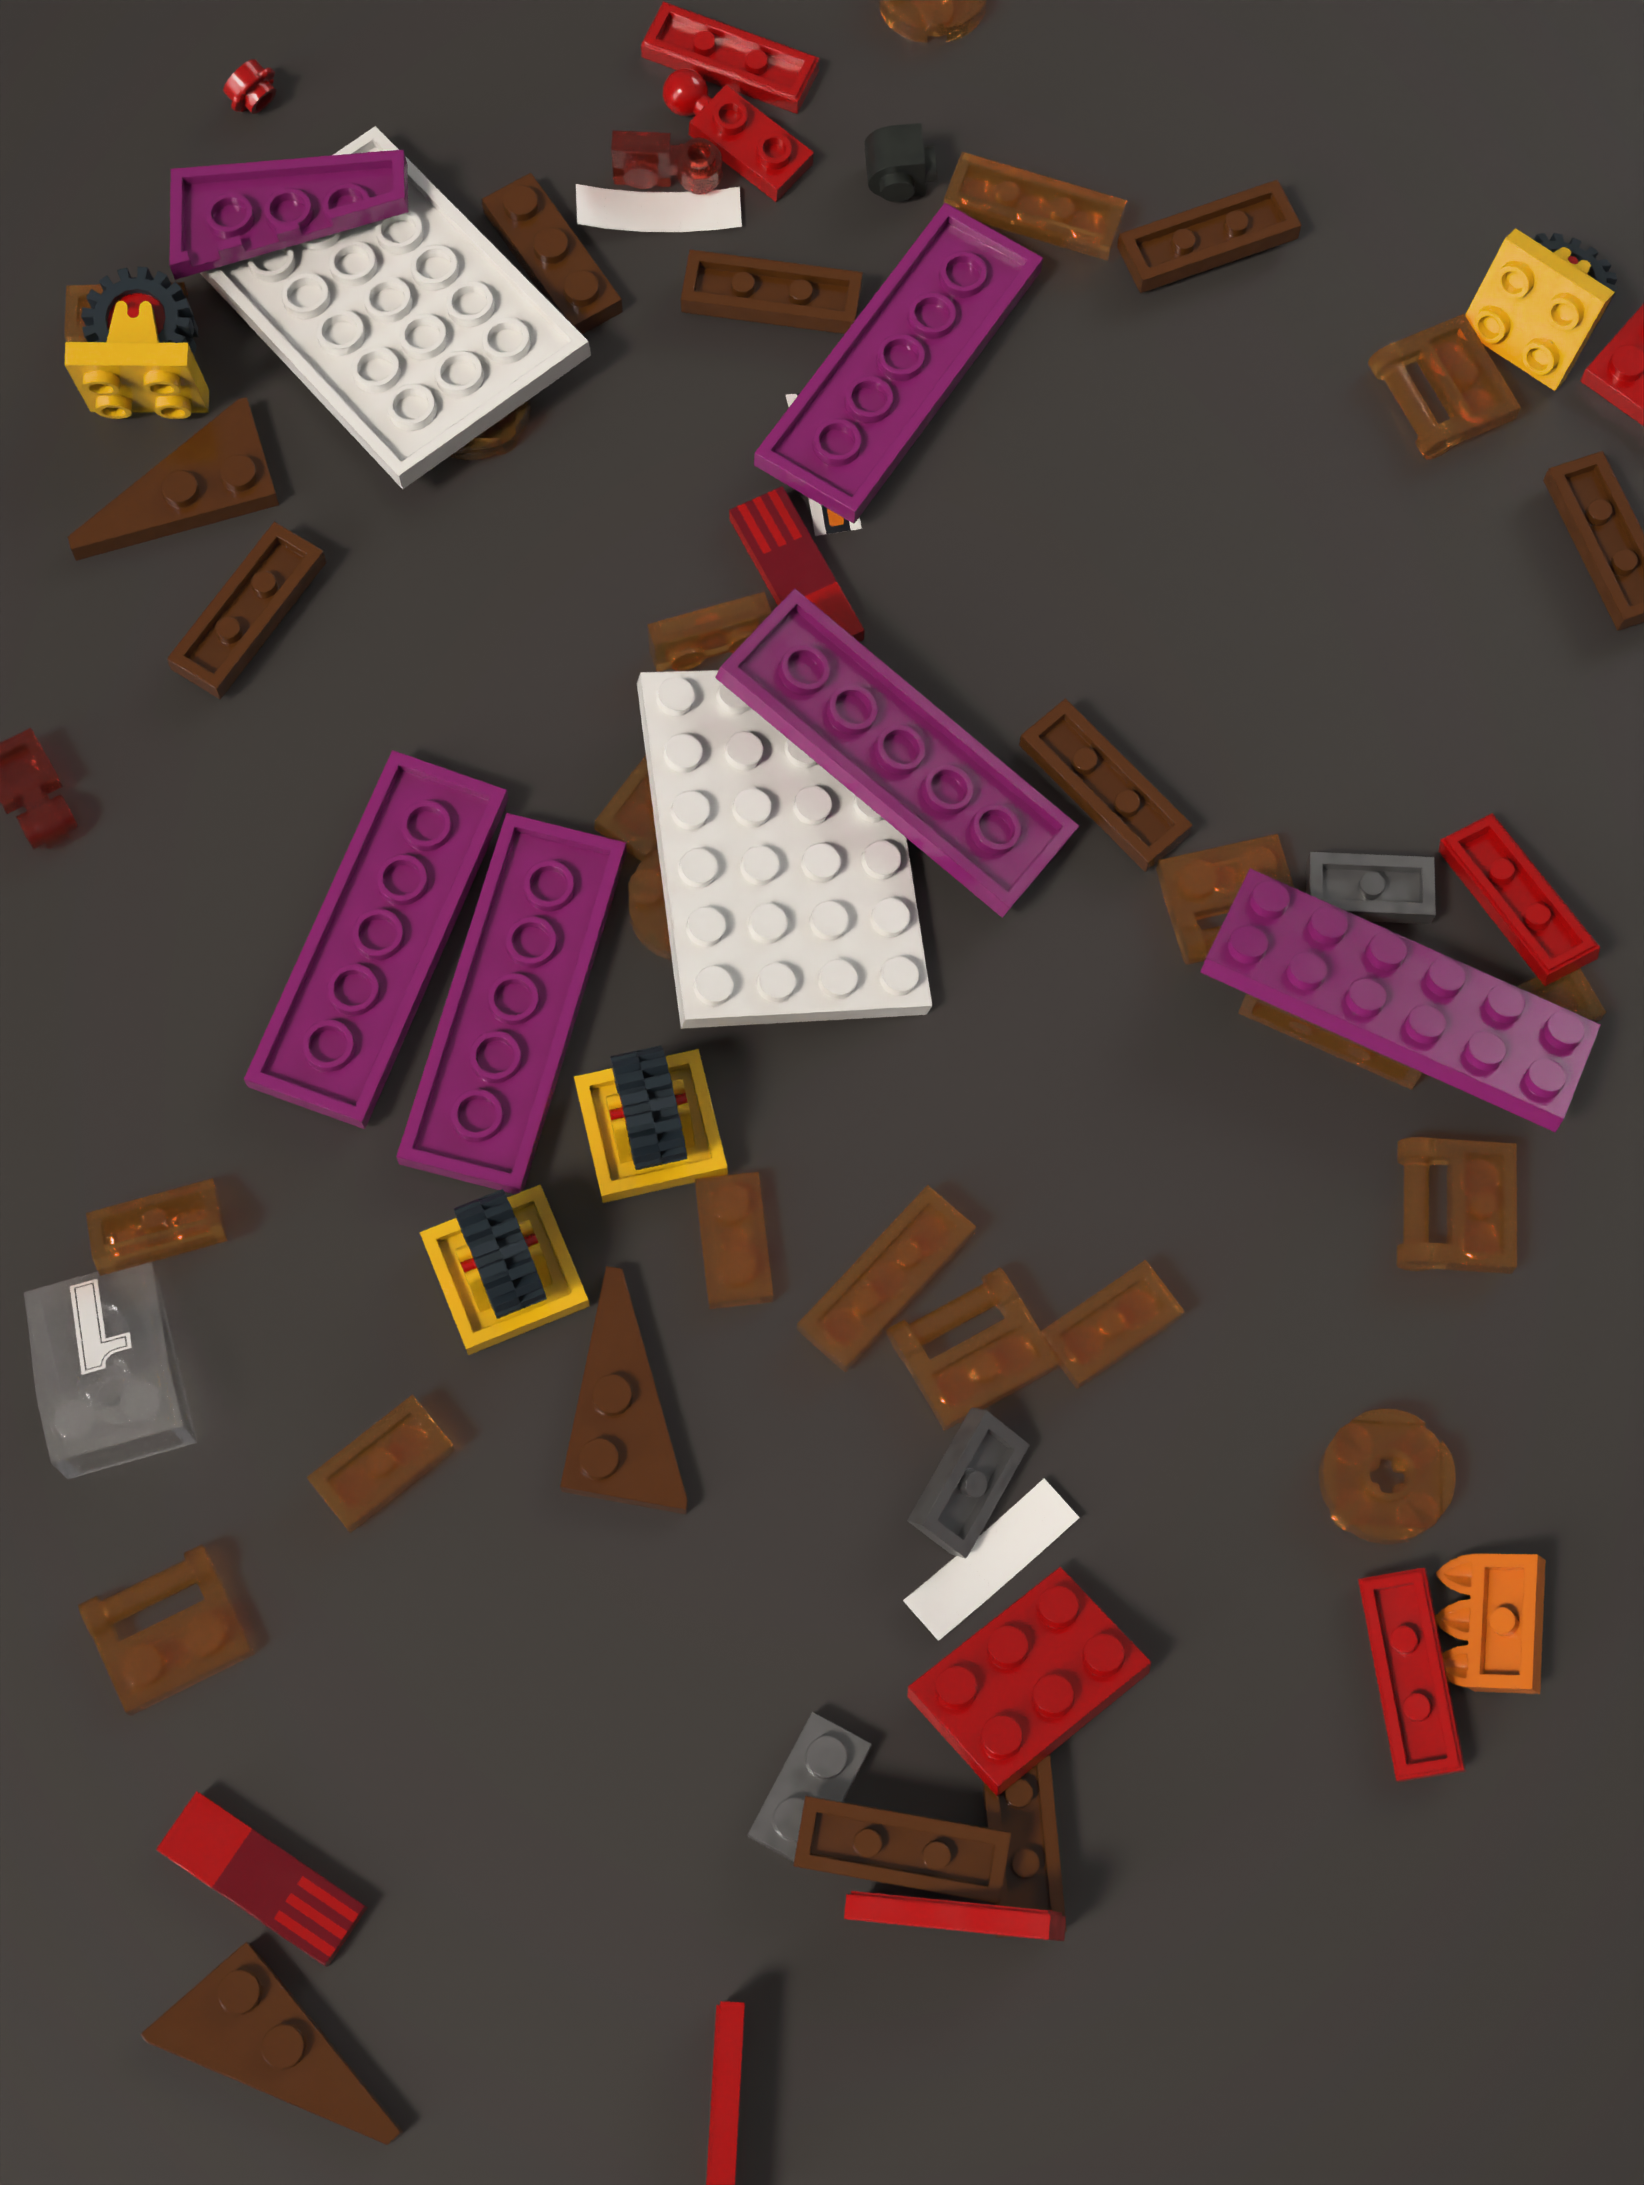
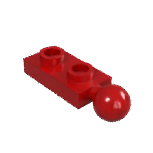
[663,69,814,202]

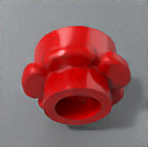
[223,59,277,114]

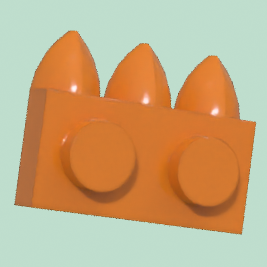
[1435,1554,1546,1694]

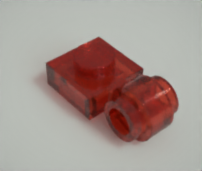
[611,130,722,195]
[0,728,79,850]

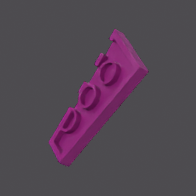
[169,149,409,280]

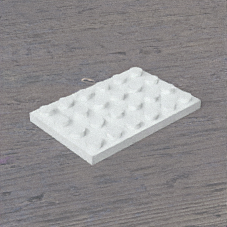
[200,126,591,489]
[637,670,932,1029]

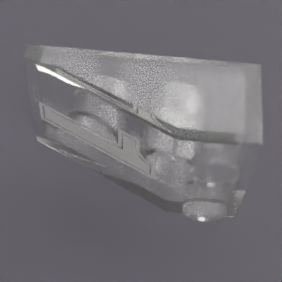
[24,1257,197,1479]

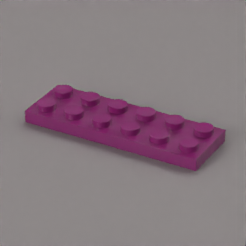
[754,203,1043,524]
[715,588,1079,918]
[244,750,509,1129]
[396,813,627,1194]
[1200,868,1601,1133]

